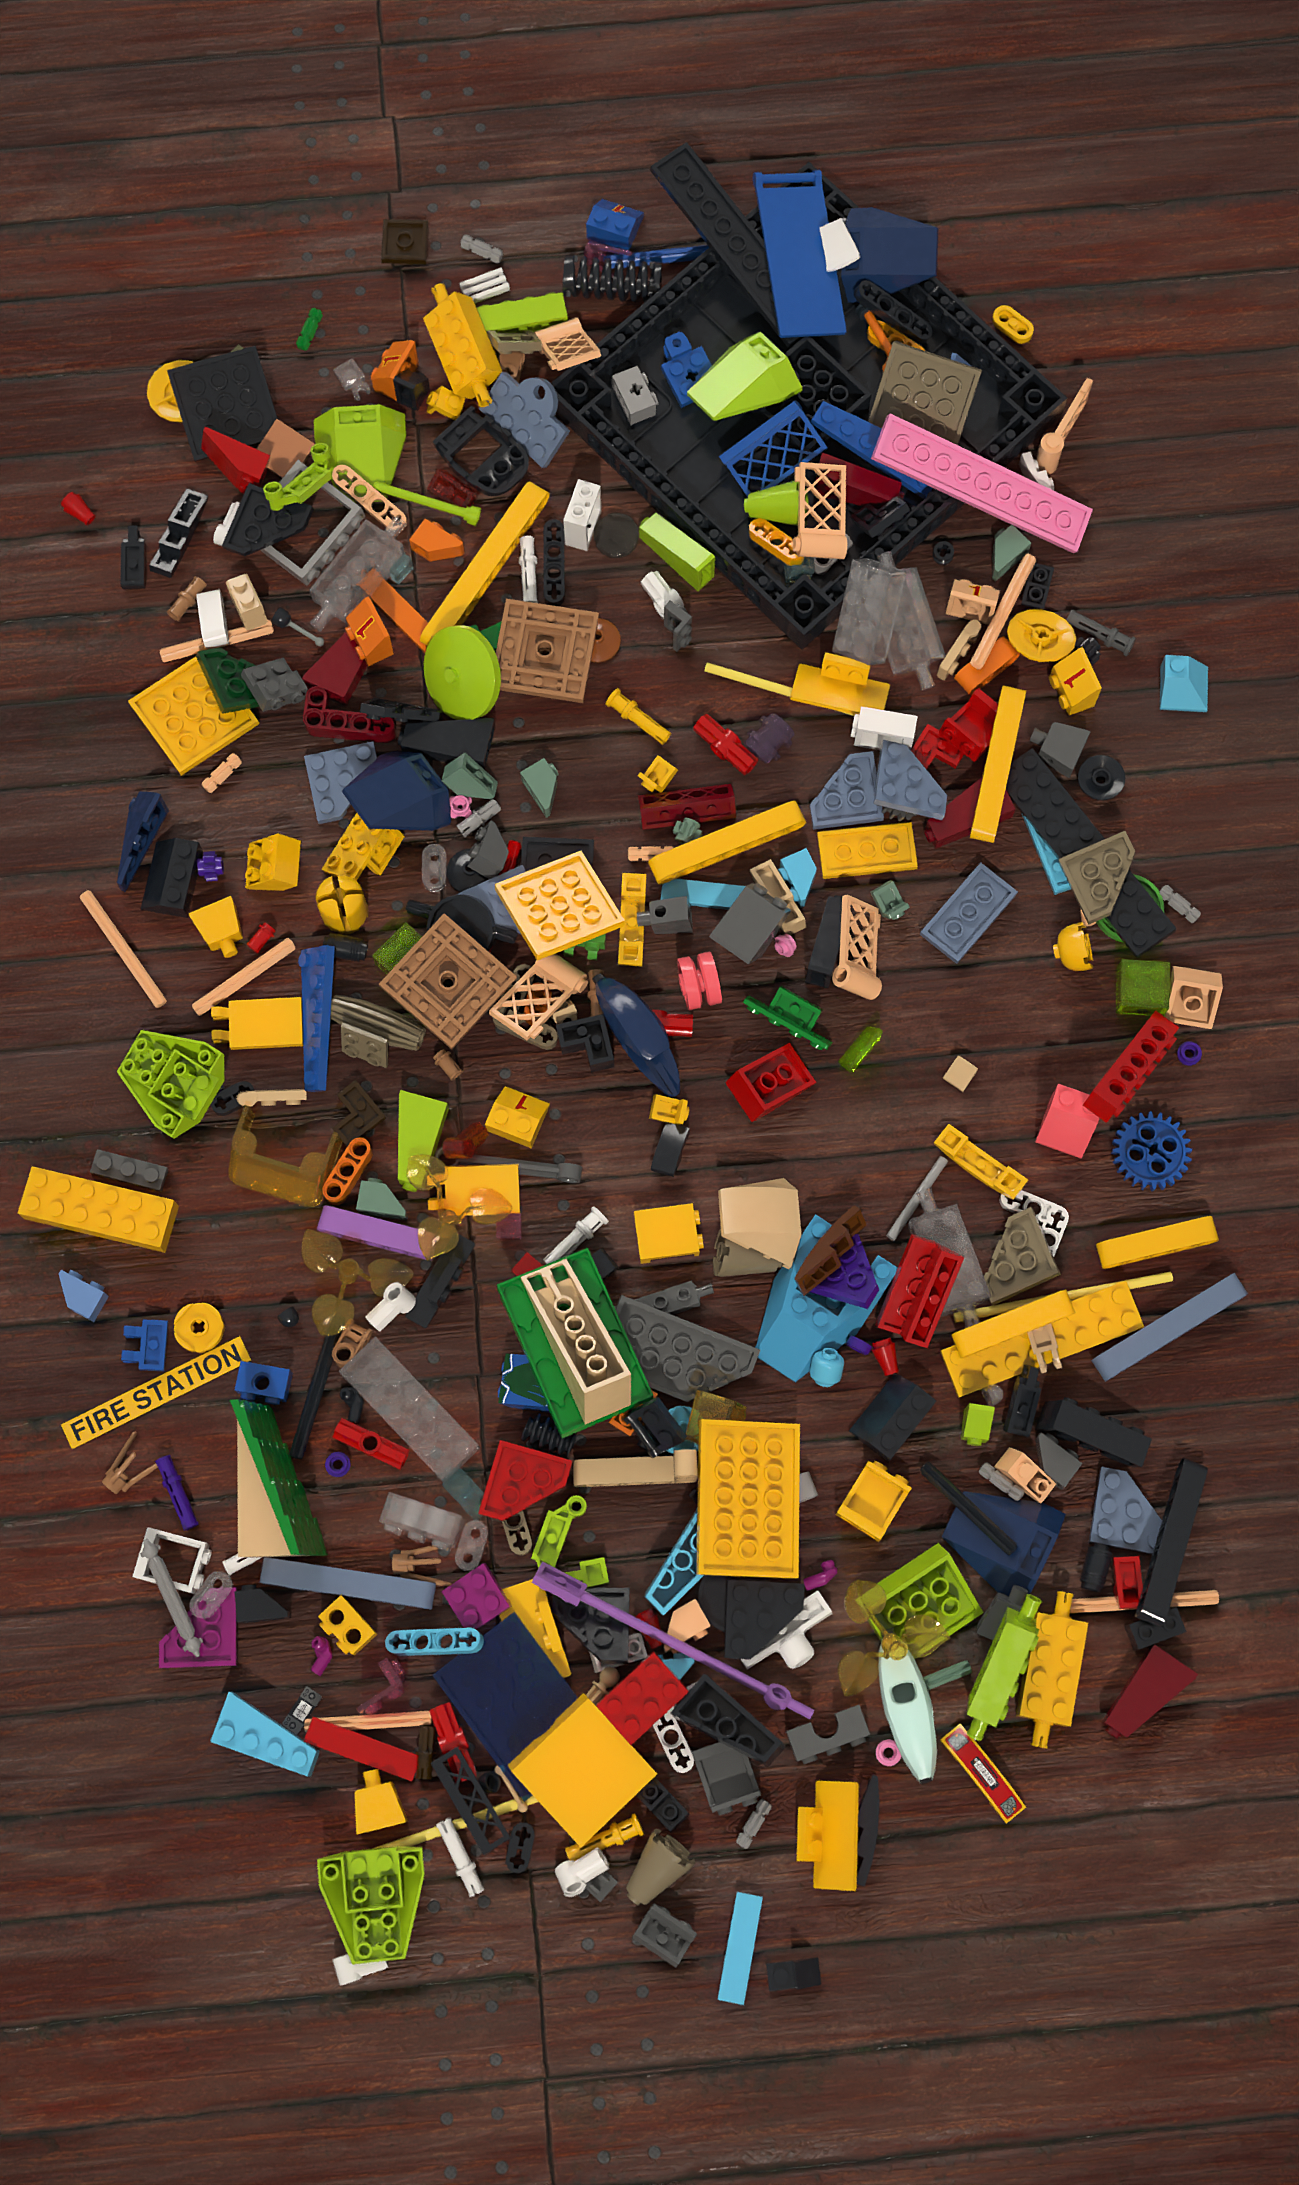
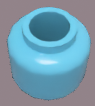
[810,1348,844,1387]

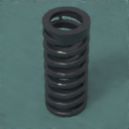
[563,254,662,303]

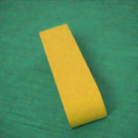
[1096,1216,1219,1269]
[951,1289,1076,1358]

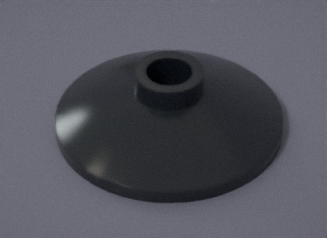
[1078,755,1126,801]
[447,849,489,893]

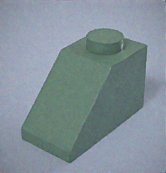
[992,525,1031,582]
[442,753,498,799]
[520,758,559,818]
[356,1178,408,1221]

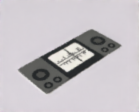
[282,1686,322,1735]

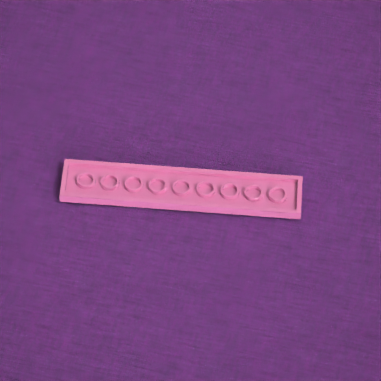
[871,414,1093,553]

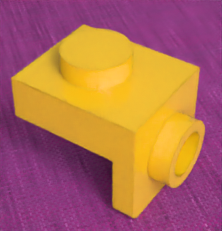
[426,386,465,420]
[638,755,678,793]
[649,1094,689,1125]

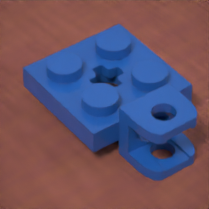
[661,332,712,408]

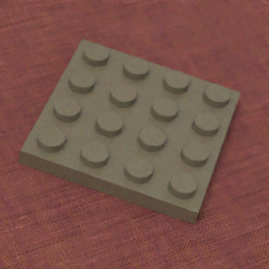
[868,341,982,445]

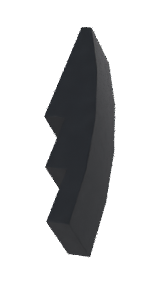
[149,489,208,578]
[857,1774,880,1887]

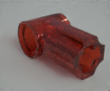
[442,1122,489,1159]

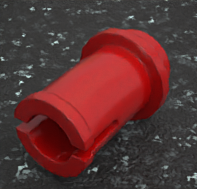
[246,922,276,954]

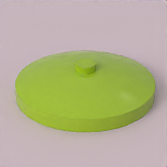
[424,625,501,720]

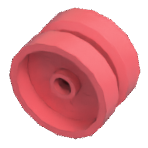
[677,951,722,1010]

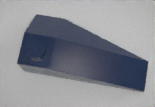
[117,791,169,892]

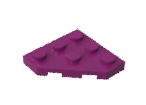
[159,1587,238,1668]

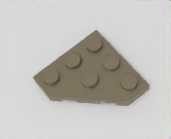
[1058,831,1135,925]
[982,1207,1061,1305]

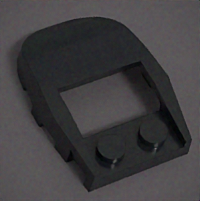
[433,406,529,496]

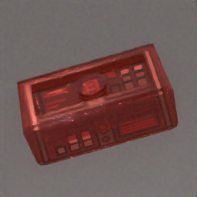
[427,469,480,508]

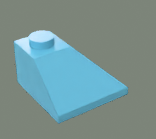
[1160,655,1208,712]

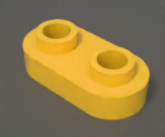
[992,306,1034,344]

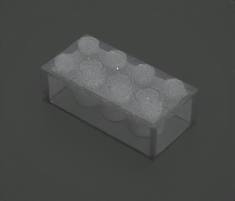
[832,558,906,665]

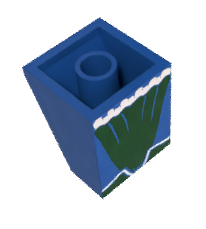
[498,1354,550,1413]

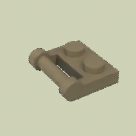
[487,330,542,354]

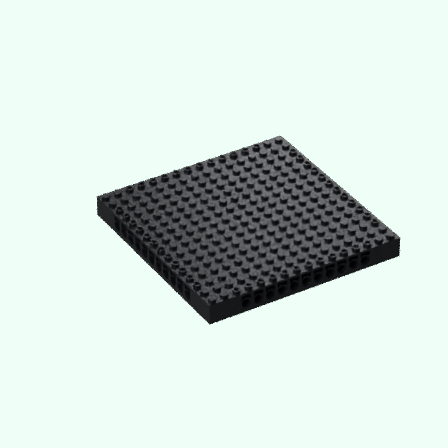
[551,162,1067,650]

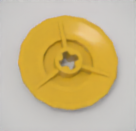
[147,360,194,422]
[1007,609,1076,662]

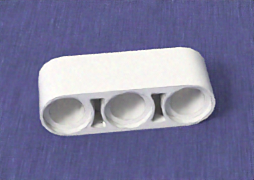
[197,589,229,649]

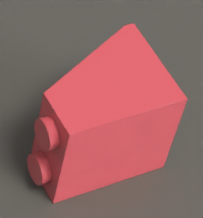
[1035,1084,1099,1158]

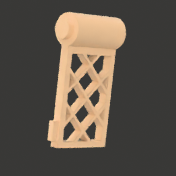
[534,318,601,371]
[1036,378,1093,475]
[792,462,847,559]
[832,895,882,1000]
[489,954,588,1040]

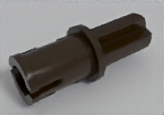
[415,1726,436,1779]

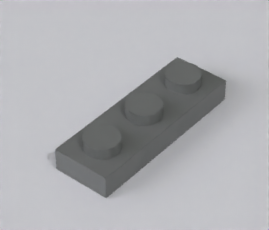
[90,1149,169,1192]

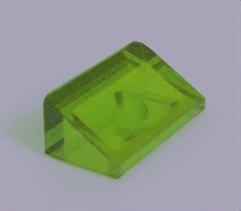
[838,1027,883,1073]

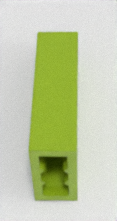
[639,512,715,591]
[398,1090,449,1192]

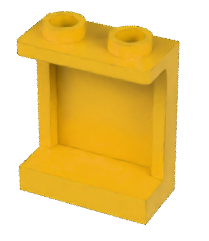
[634,1203,704,1264]
[836,1461,912,1542]

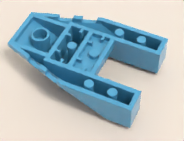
[756,1214,897,1382]

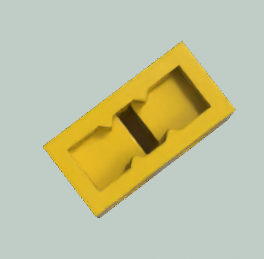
[318,1595,377,1655]

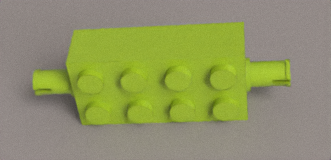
[967,1594,1042,1741]

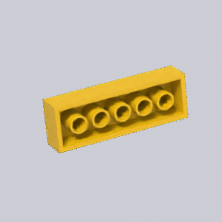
[18,1166,179,1253]

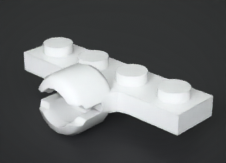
[740,1591,832,1669]

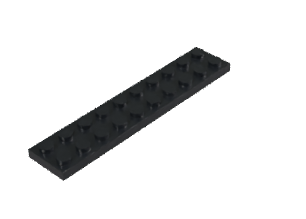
[650,142,803,347]
[1006,748,1176,959]

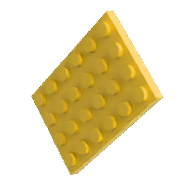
[696,1419,800,1579]

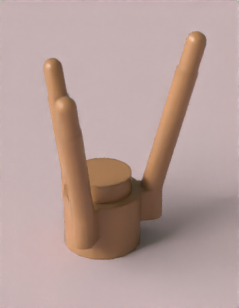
[102,1431,158,1494]
[392,1544,452,1587]

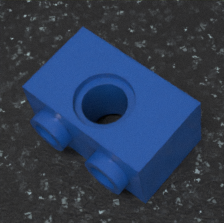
[235,1361,293,1405]

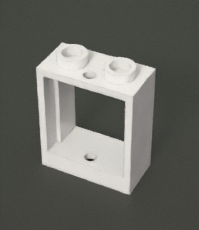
[563,479,602,551]
[851,706,918,750]
[133,1527,212,1594]

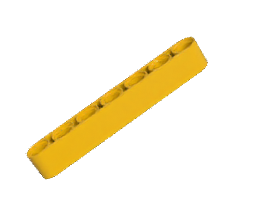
[970,686,1026,843]
[648,801,806,884]

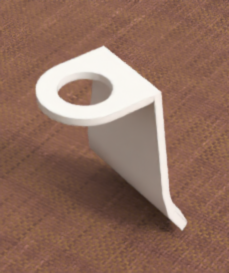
[820,218,860,272]

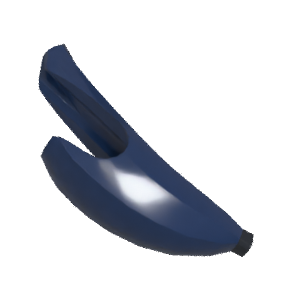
[592,973,680,1098]

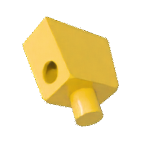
[188,896,243,958]
[355,1769,408,1834]

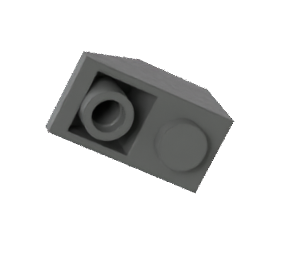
[468,821,509,879]
[1035,1433,1082,1490]

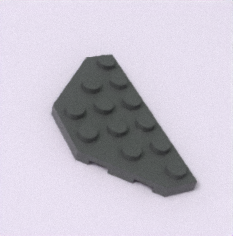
[615,1295,760,1402]

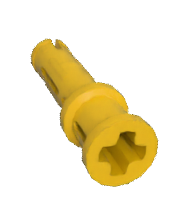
[605,688,671,745]
[565,1813,644,1861]

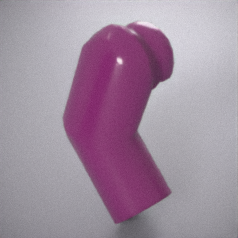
[803,1560,838,1591]
[310,1636,333,1676]

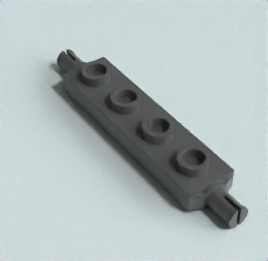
[614,1281,714,1315]

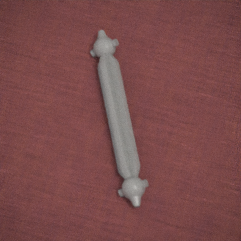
[140,1539,203,1657]

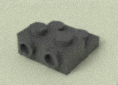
[241,657,308,712]

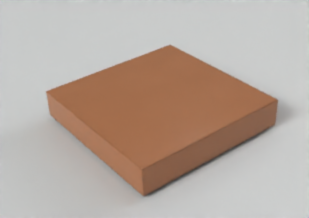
[257,419,315,478]

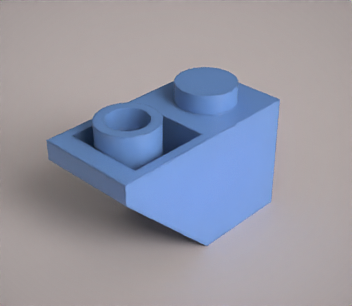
[59,1270,109,1322]

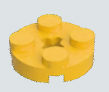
[174,1303,225,1353]

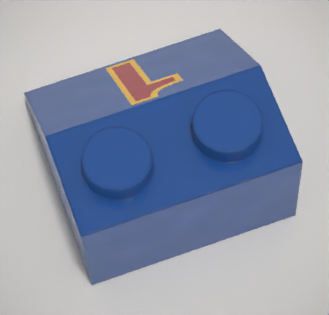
[586,199,644,252]

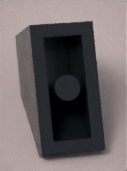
[393,369,430,411]
[235,1585,291,1624]

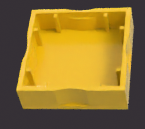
[507,1693,657,1847]

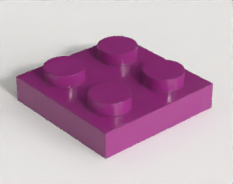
[442,1563,512,1630]

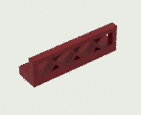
[638,784,736,830]

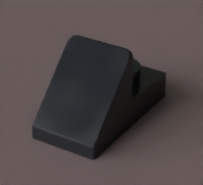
[766,1957,821,1991]

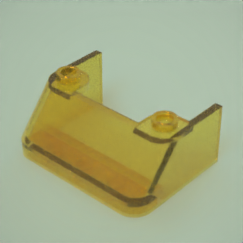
[228,1105,342,1207]

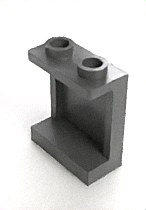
[692,1742,761,1816]

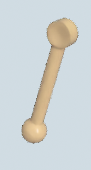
[495,1764,528,1812]

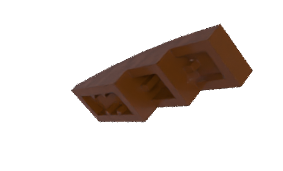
[794,1205,867,1296]

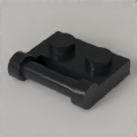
[622,1397,687,1458]

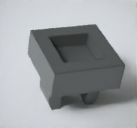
[585,1871,618,1902]

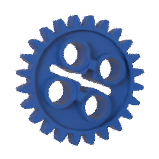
[1111,1111,1192,1191]

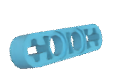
[385,1628,484,1656]

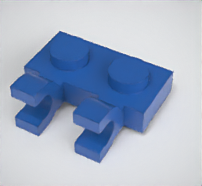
[121,1319,169,1371]

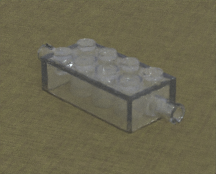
[309,516,406,632]
[864,551,946,691]
[908,1188,991,1328]

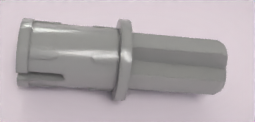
[456,799,501,837]

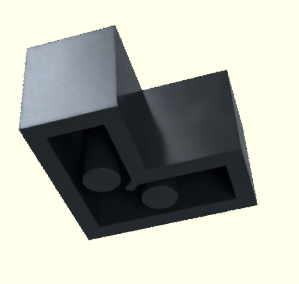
[556,1014,615,1072]

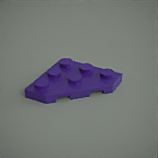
[810,1234,879,1309]

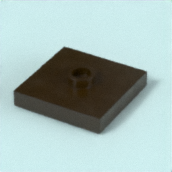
[381,219,429,264]

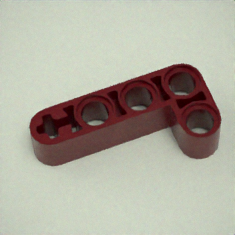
[303,686,396,743]

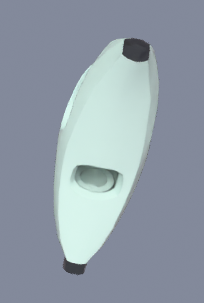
[878,1628,937,1784]

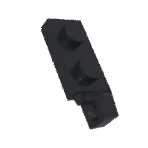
[121,526,146,589]
[1003,1365,1041,1437]

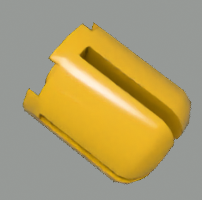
[316,875,368,935]

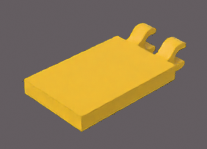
[211,997,303,1050]
[427,1164,520,1216]

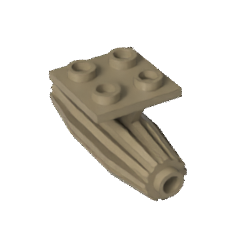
[330,995,426,1068]

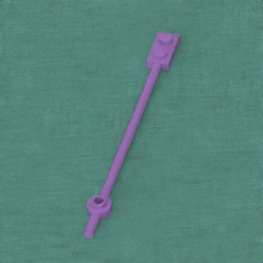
[531,1561,814,1719]

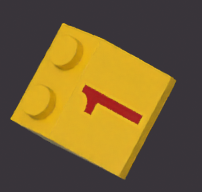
[1049,647,1102,716]
[485,1086,550,1149]

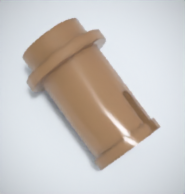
[433,1049,463,1081]

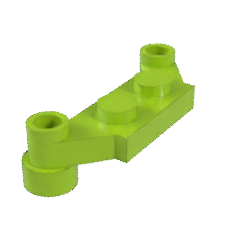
[263,443,332,511]
[531,1496,587,1568]

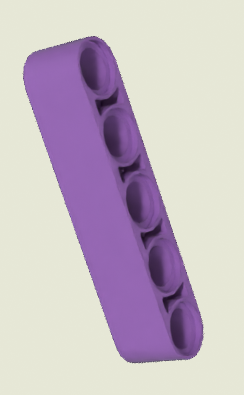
[317,1206,439,1260]

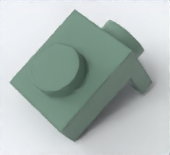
[870,880,910,920]

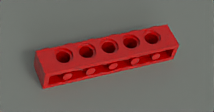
[1082,1011,1180,1123]

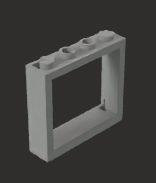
[260,460,365,586]

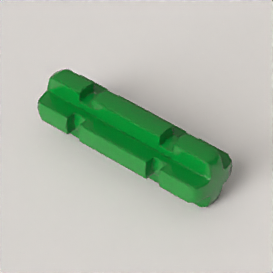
[296,308,323,351]

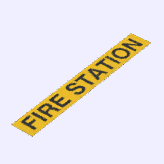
[61,1336,251,1449]

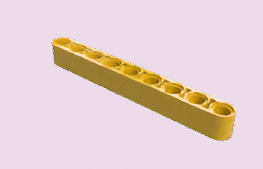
[420,481,550,646]

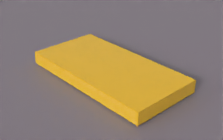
[817,822,918,879]

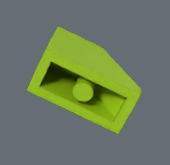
[961,1403,995,1446]

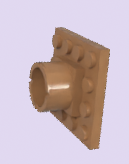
[496,599,599,703]
[379,913,517,1049]

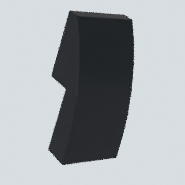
[1021,563,1054,610]
[651,1122,690,1177]
[636,1777,690,1833]

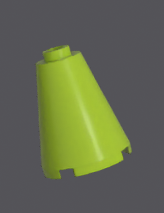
[744,481,809,526]

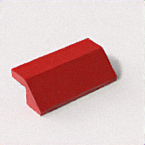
[875,1234,964,1348]

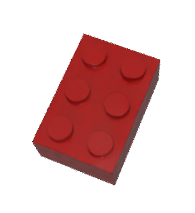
[596,1651,689,1745]

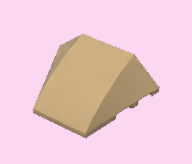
[718,1178,801,1269]

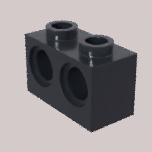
[1124,1607,1186,1651]

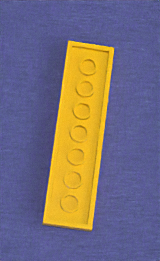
[940,1281,1144,1398]

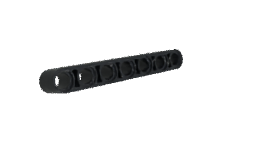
[1136,1458,1208,1627]

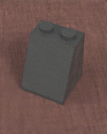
[709,883,791,964]

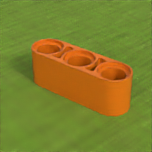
[954,636,1020,696]
[322,1138,373,1205]

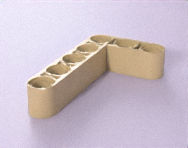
[573,1449,698,1487]

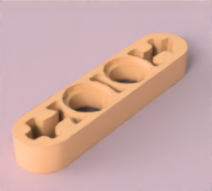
[332,465,407,533]

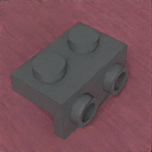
[664,600,692,652]
[632,1904,697,1968]

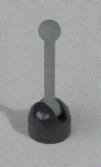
[271,607,324,646]

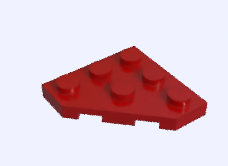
[478,1440,573,1521]

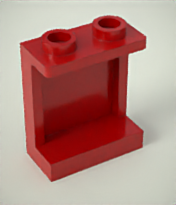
[938,688,998,762]

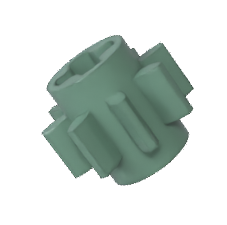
[673,818,703,845]

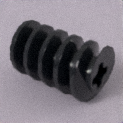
[521,1413,578,1459]

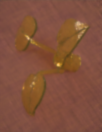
[407,1154,513,1261]
[302,1229,414,1336]
[838,1579,950,1697]

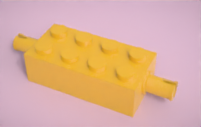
[423,284,503,407]
[1016,1591,1088,1749]

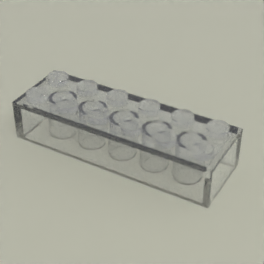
[339,1337,480,1483]

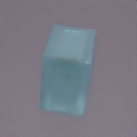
[442,1468,484,1522]

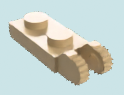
[937,619,982,681]
[236,1089,306,1106]
[1020,1304,1062,1373]

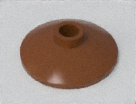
[591,618,621,663]

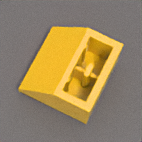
[245,833,301,891]

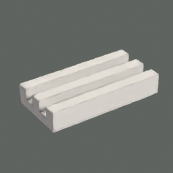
[459,268,510,303]

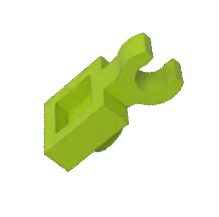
[566,1557,609,1588]

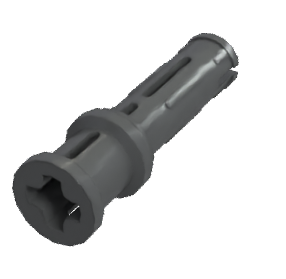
[1066,610,1136,657]

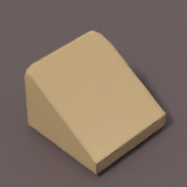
[943,1056,978,1092]

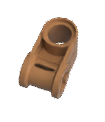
[499,351,525,383]
[332,1319,373,1369]

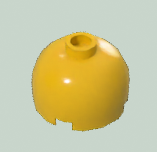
[1053,922,1093,971]

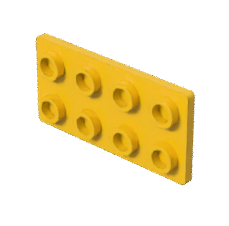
[790,652,890,715]
[322,813,405,881]
[499,1579,571,1691]
[797,1781,859,1891]

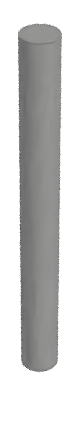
[886,1156,948,1241]

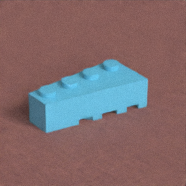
[644,1507,704,1615]
[210,1692,320,1776]

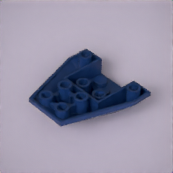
[841,207,939,303]
[342,750,451,831]
[942,1491,1066,1601]

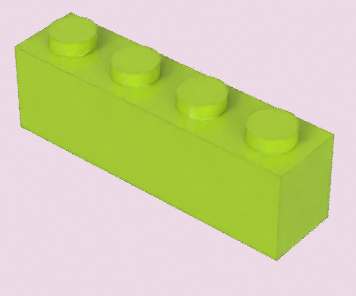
[476,292,568,333]

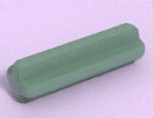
[923,1660,972,1690]

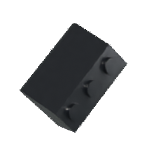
[141,838,203,918]
[849,1373,937,1463]

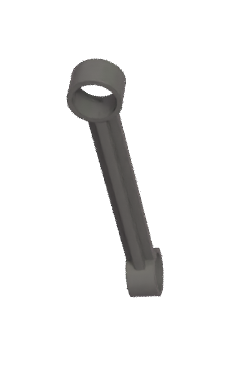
[436,1145,582,1183]

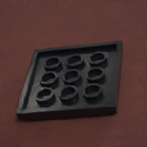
[167,346,277,462]

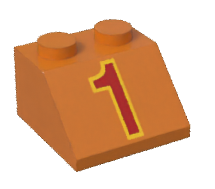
[371,340,419,401]
[345,596,394,666]

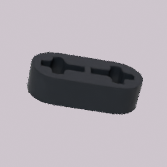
[211,1081,255,1116]
[506,1822,535,1873]

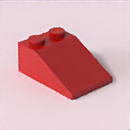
[201,426,270,494]
[725,1043,816,1122]

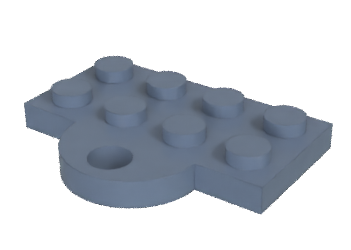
[479,372,570,468]

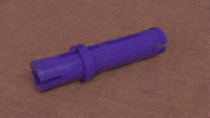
[155,1455,199,1531]

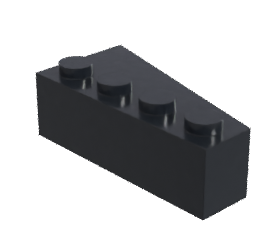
[1035,1397,1152,1467]
[671,1673,786,1767]

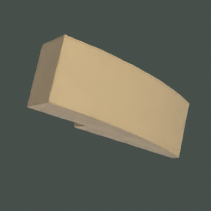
[750,859,806,935]

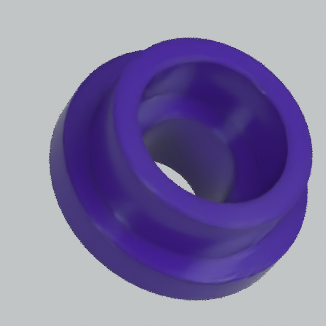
[1177,1041,1202,1066]
[325,1452,351,1477]

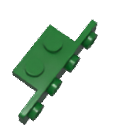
[743,986,833,1050]

